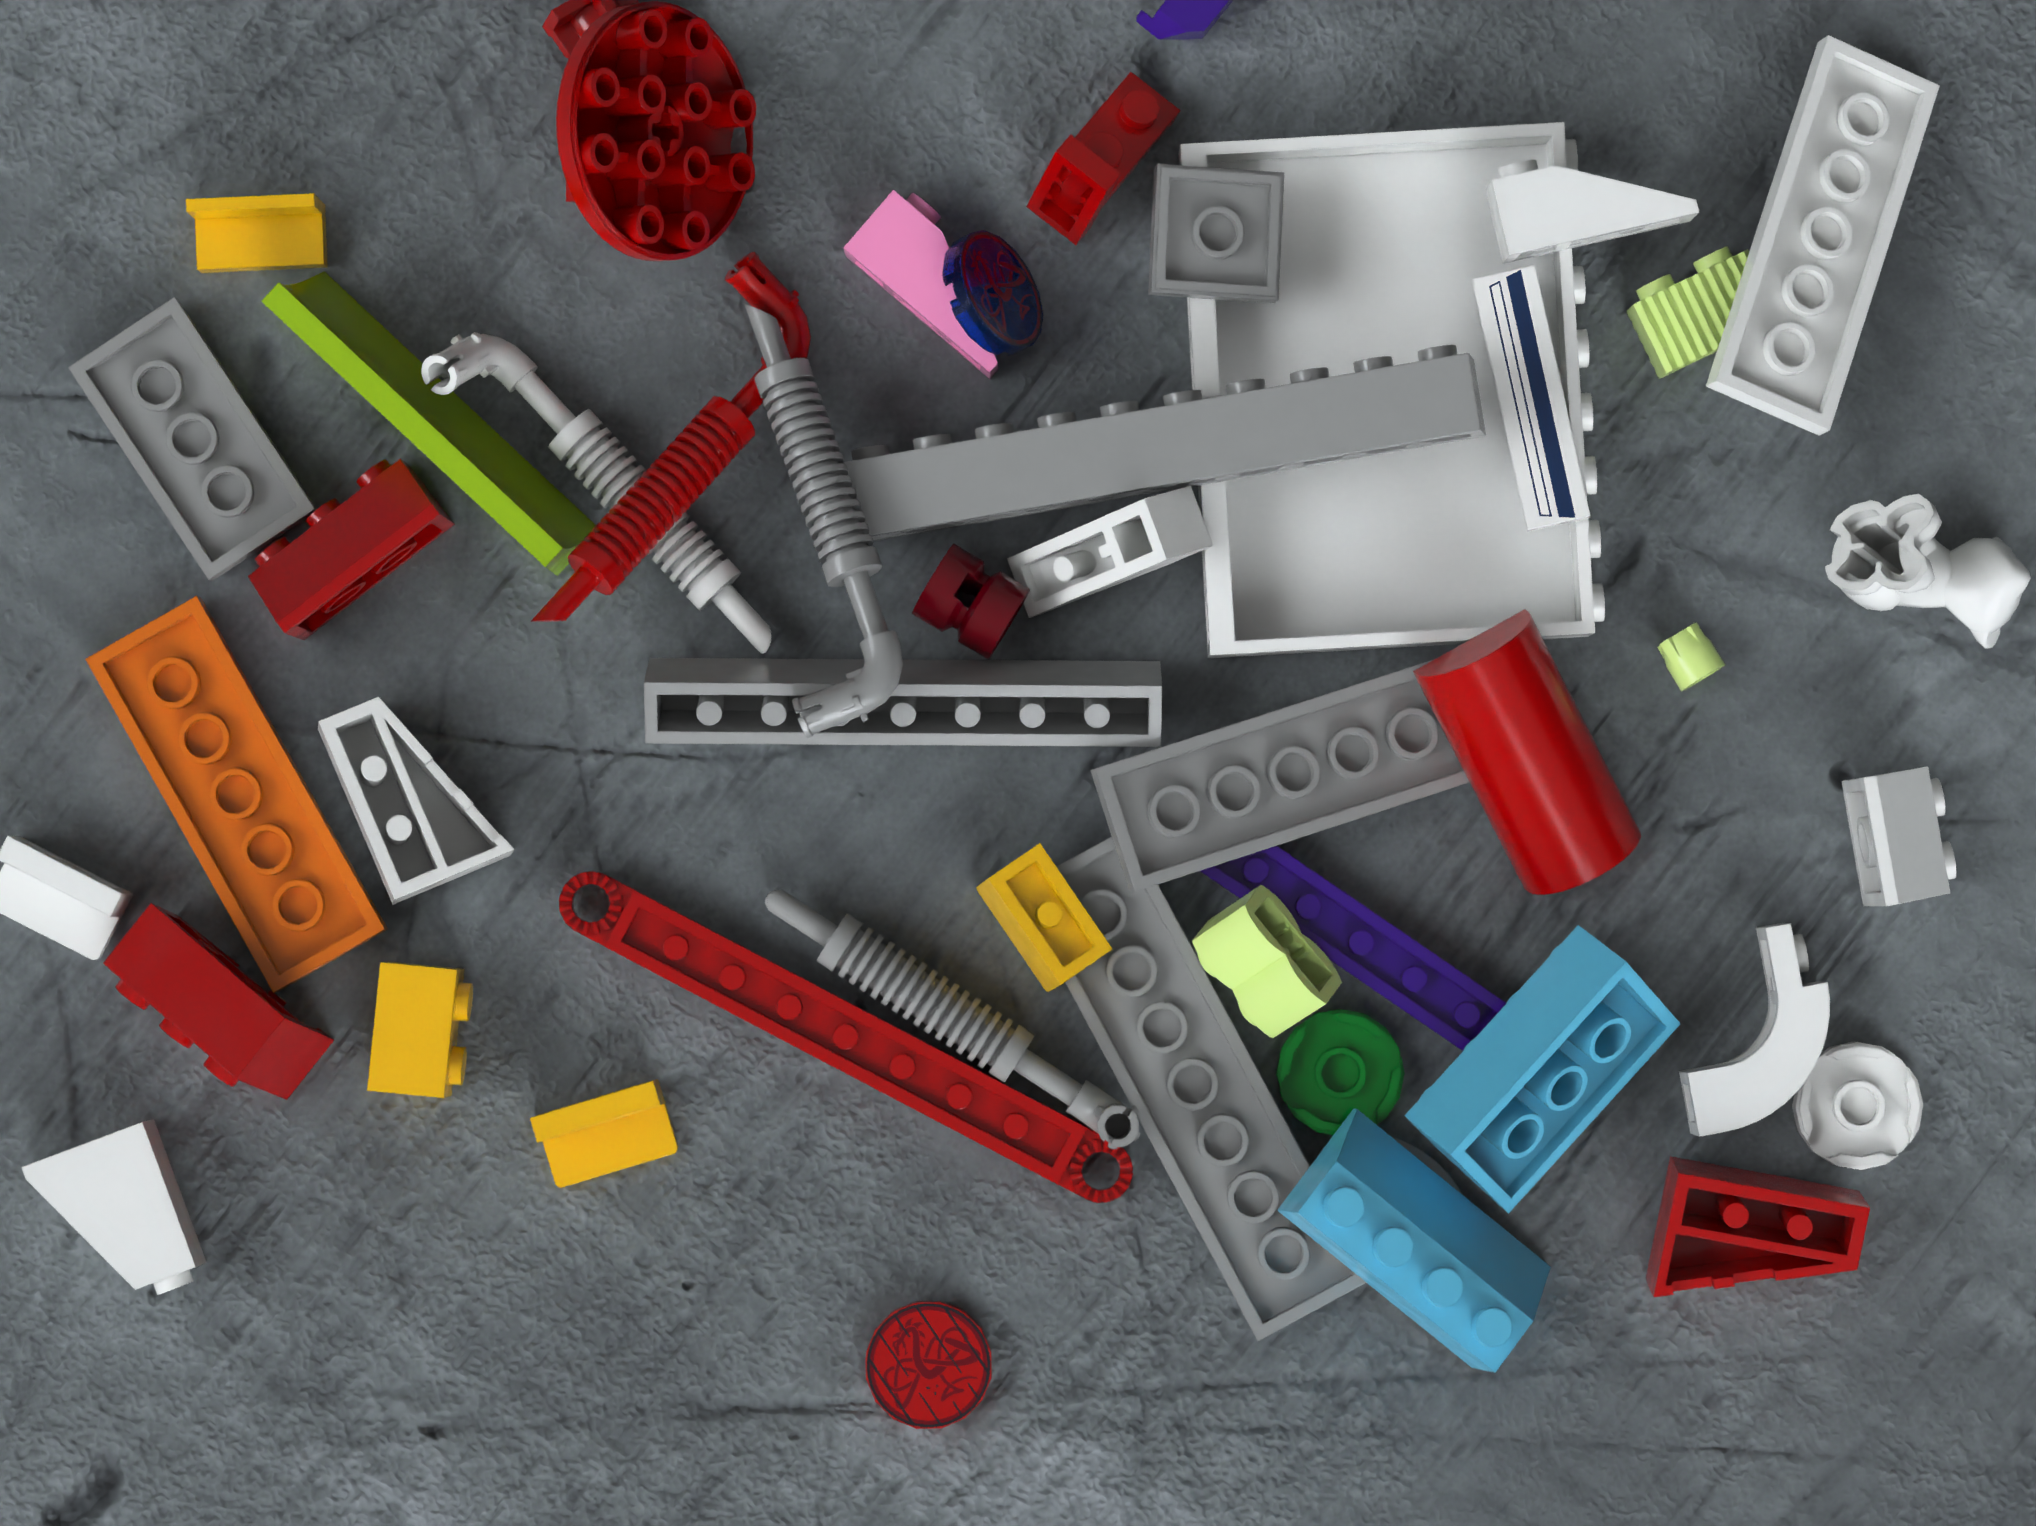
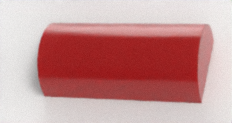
[1413,609,1641,895]

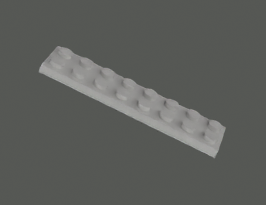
[1056,837,1366,1341]

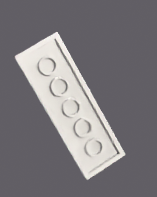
[1706,35,1940,436]

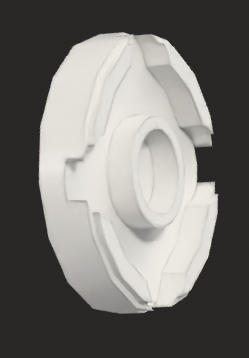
[1792,1042,1923,1170]

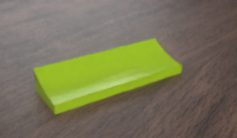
[261,271,596,576]

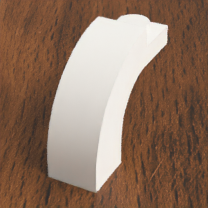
[1679,923,1830,1137]

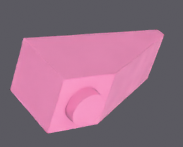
[844,190,998,379]

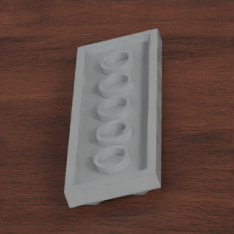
[1090,660,1469,893]

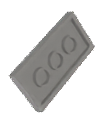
[68,297,317,581]

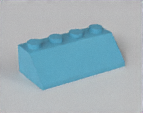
[1404,925,1681,1214]
[1277,1109,1551,1373]

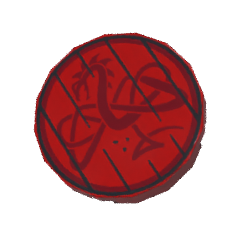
[866,1301,992,1429]

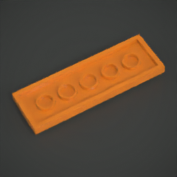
[85,596,388,993]

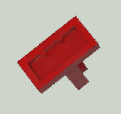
[1026,72,1181,245]

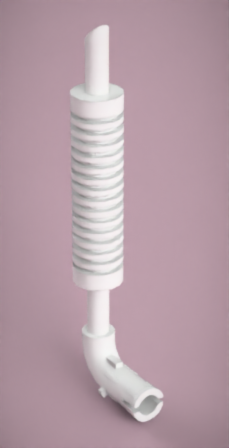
[421,332,771,654]

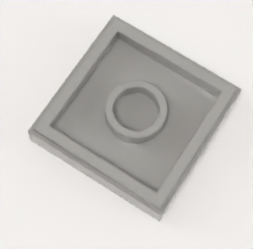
[1148,164,1284,303]

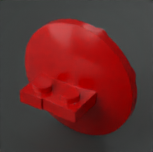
[556,1,756,261]

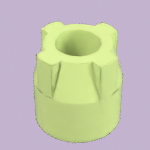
[1657,622,1725,692]

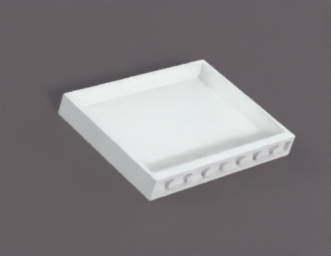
[1178,122,1605,658]

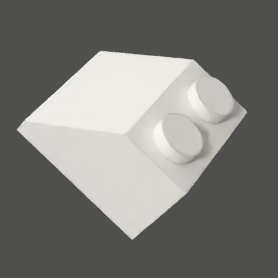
[1841,767,1956,906]

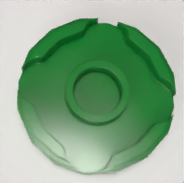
[1276,1009,1405,1135]

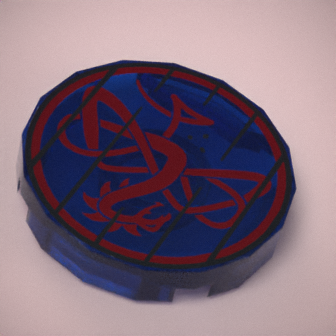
[942,230,1043,356]

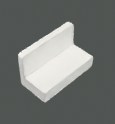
[0,836,133,960]

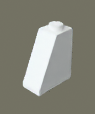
[21,1119,207,1295]

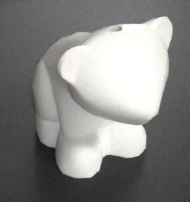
[1825,494,2031,649]

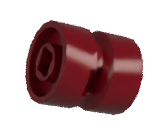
[912,543,1030,660]

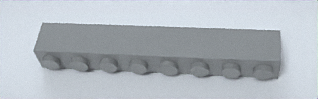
[644,658,1162,747]

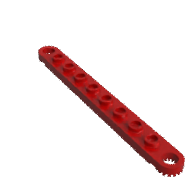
[559,871,1133,1203]

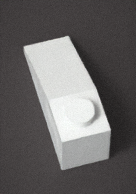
[1486,159,1699,264]
[1007,486,1213,618]

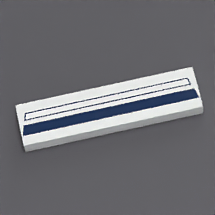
[1472,265,1591,532]

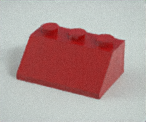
[248,458,455,640]

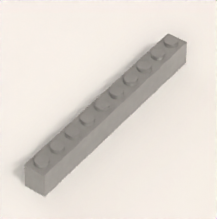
[843,345,1486,541]

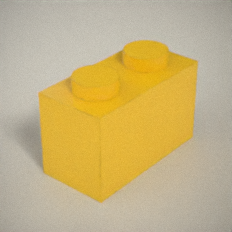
[367,961,473,1098]

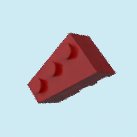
[103,903,334,1100]
[1646,1156,1870,1298]

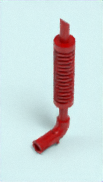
[531,252,811,622]

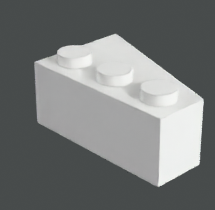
[318,697,514,905]

